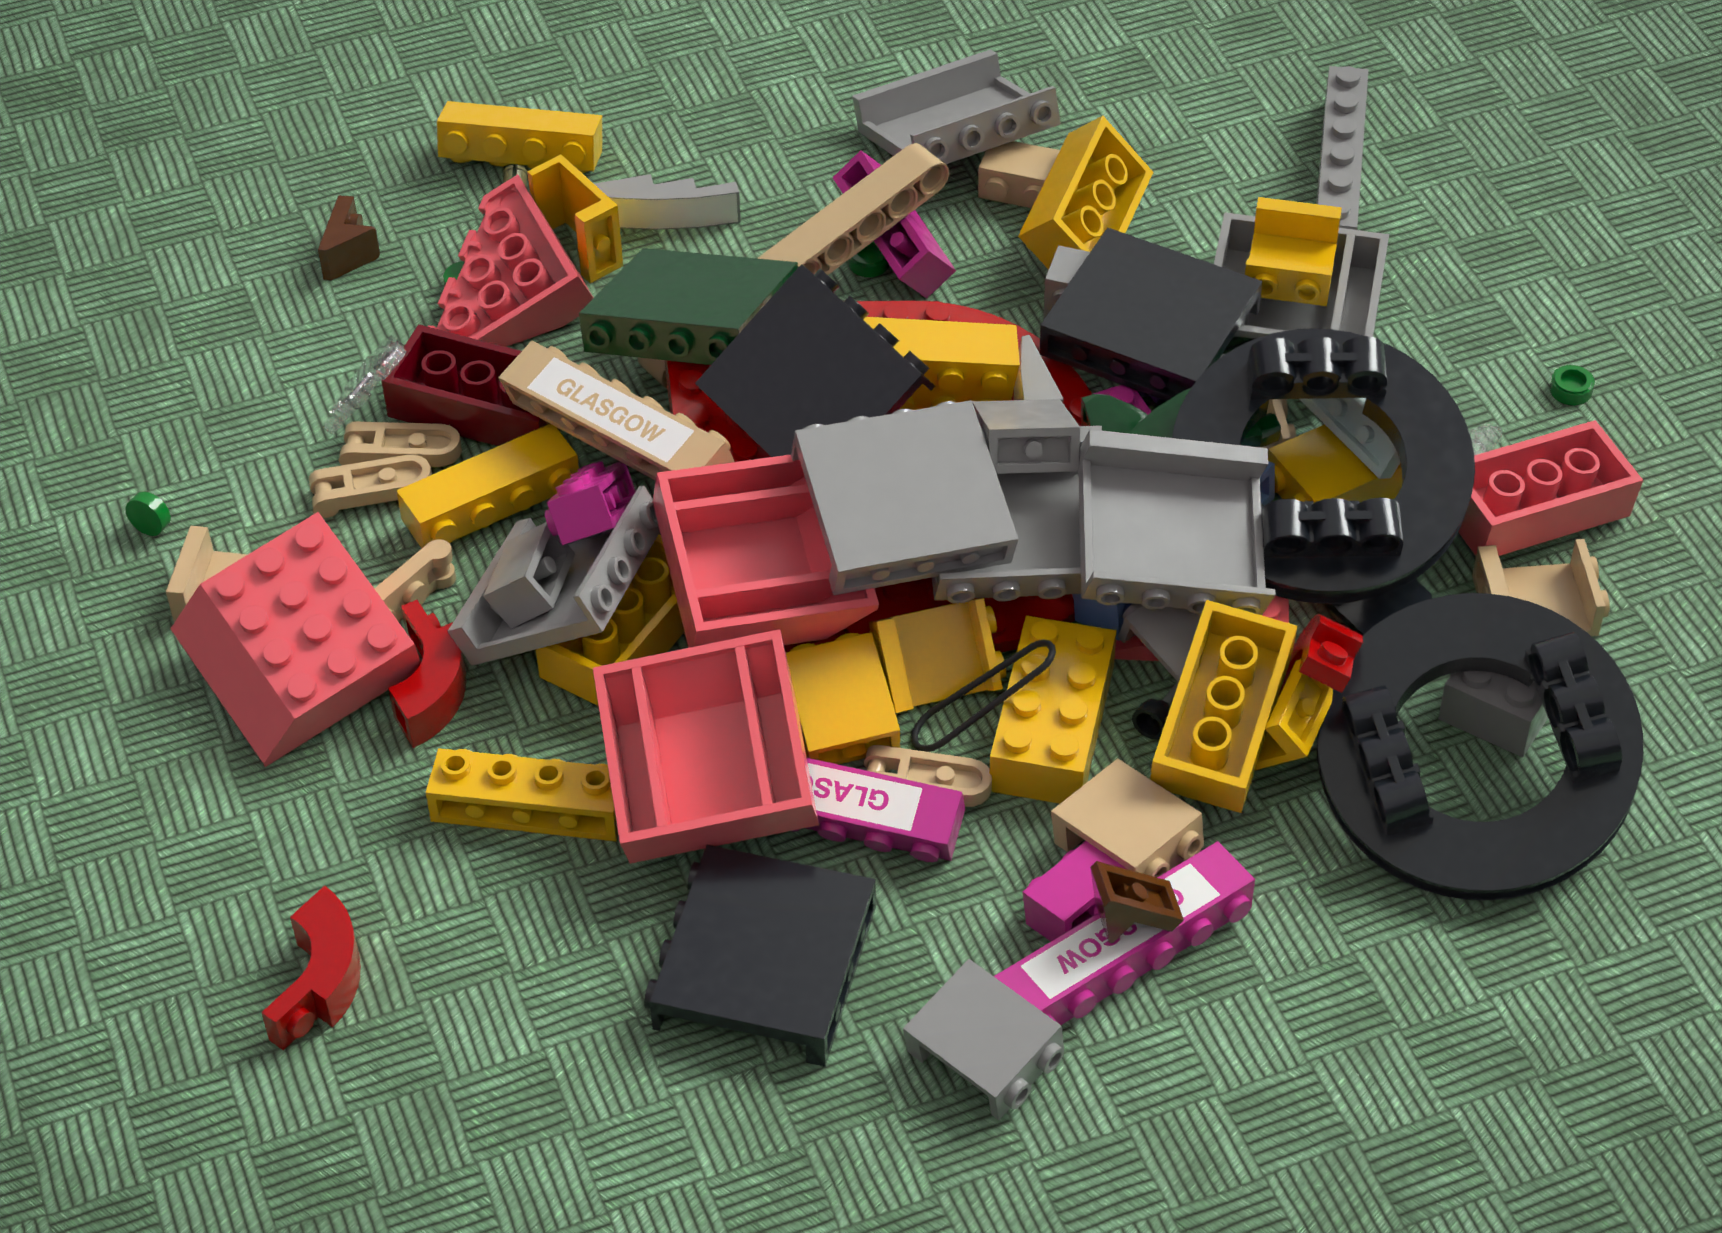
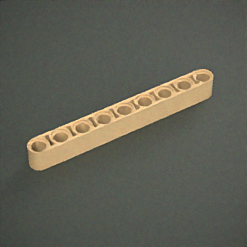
[638,143,949,389]

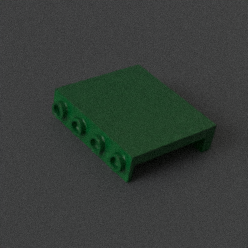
[579,248,798,365]

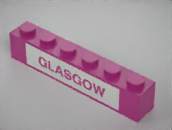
[793,758,965,862]
[994,841,1255,1025]

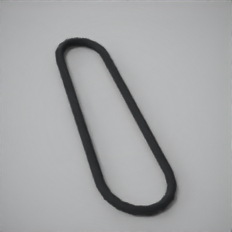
[911,639,1056,752]

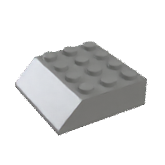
[1214,212,1389,339]

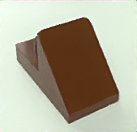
[318,195,380,281]
[1090,861,1184,943]

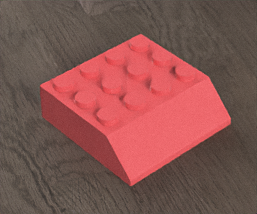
[653,455,879,648]
[170,512,421,767]
[593,629,819,864]

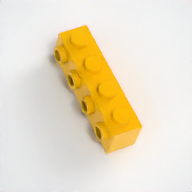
[437,101,602,173]
[396,424,579,548]
[425,748,618,841]

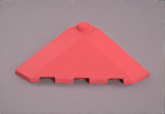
[428,174,594,347]

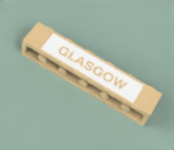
[498,340,734,481]

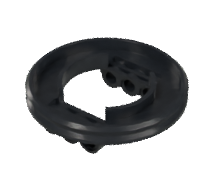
[1172,328,1475,604]
[1317,593,1644,900]

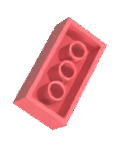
[1458,420,1643,556]

